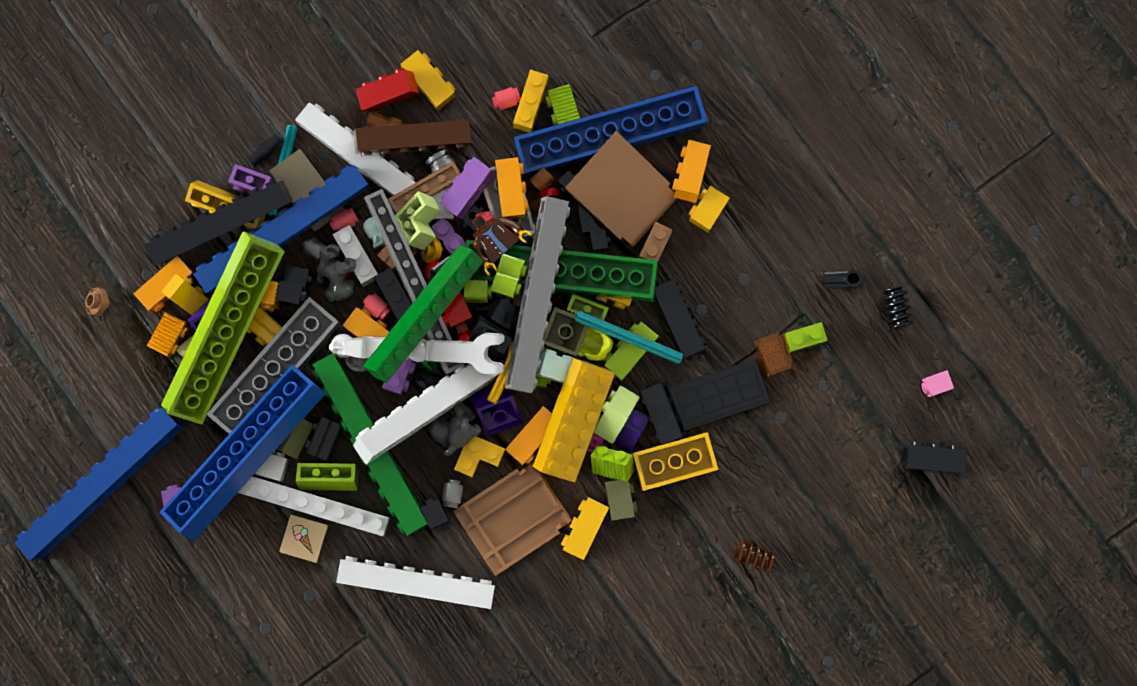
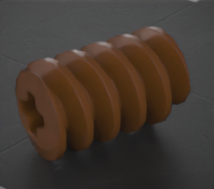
[731,539,775,575]

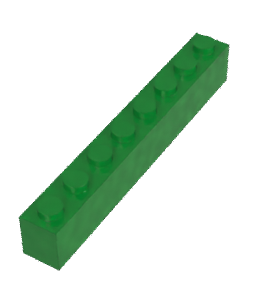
[363,245,484,383]

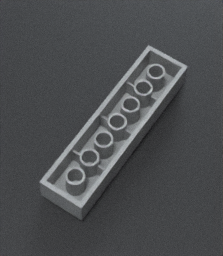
[207,297,341,434]

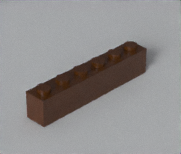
[353,120,471,157]

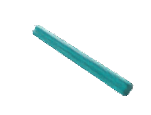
[575,311,683,364]

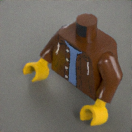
[472,215,532,276]

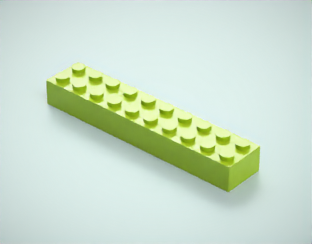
[161,231,285,425]

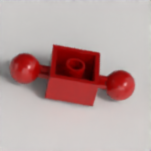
[425,261,475,341]

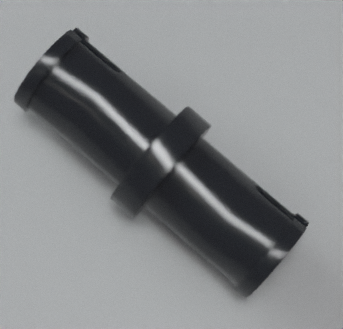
[247,133,283,167]

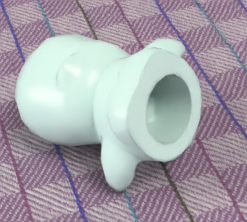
[363,218,385,249]

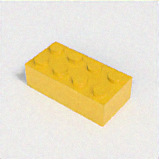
[632,432,718,491]

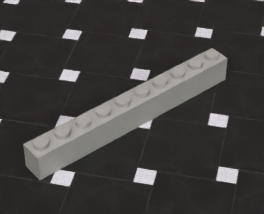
[364,189,464,374]
[505,196,570,393]

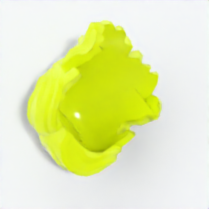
[578,327,613,361]

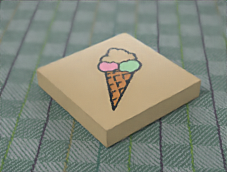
[279,515,328,563]

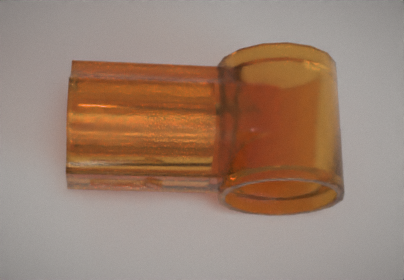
[365,110,406,127]
[530,167,555,192]

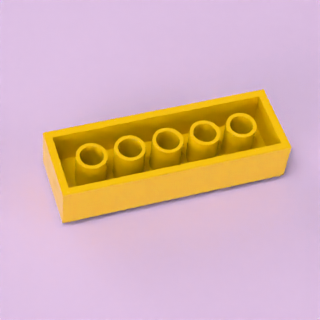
[533,358,615,482]

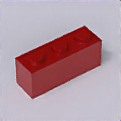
[356,68,419,113]

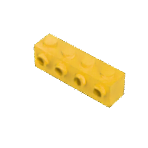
[185,180,266,229]

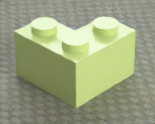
[395,191,441,250]
[593,386,640,444]

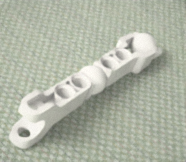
[329,333,504,374]

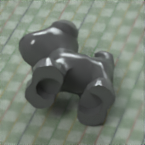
[316,244,357,302]
[429,402,481,456]

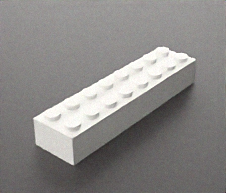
[353,363,498,465]

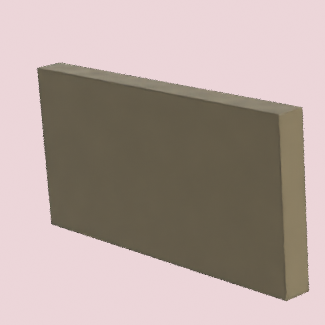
[269,149,345,232]

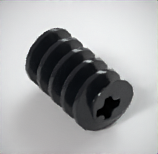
[883,287,914,328]

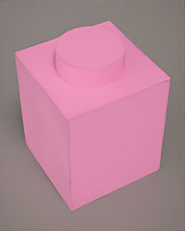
[921,370,954,397]

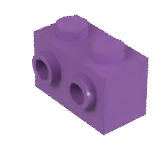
[228,164,273,193]
[382,359,416,396]

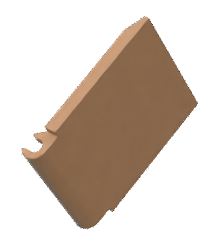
[565,131,677,248]
[453,462,572,576]

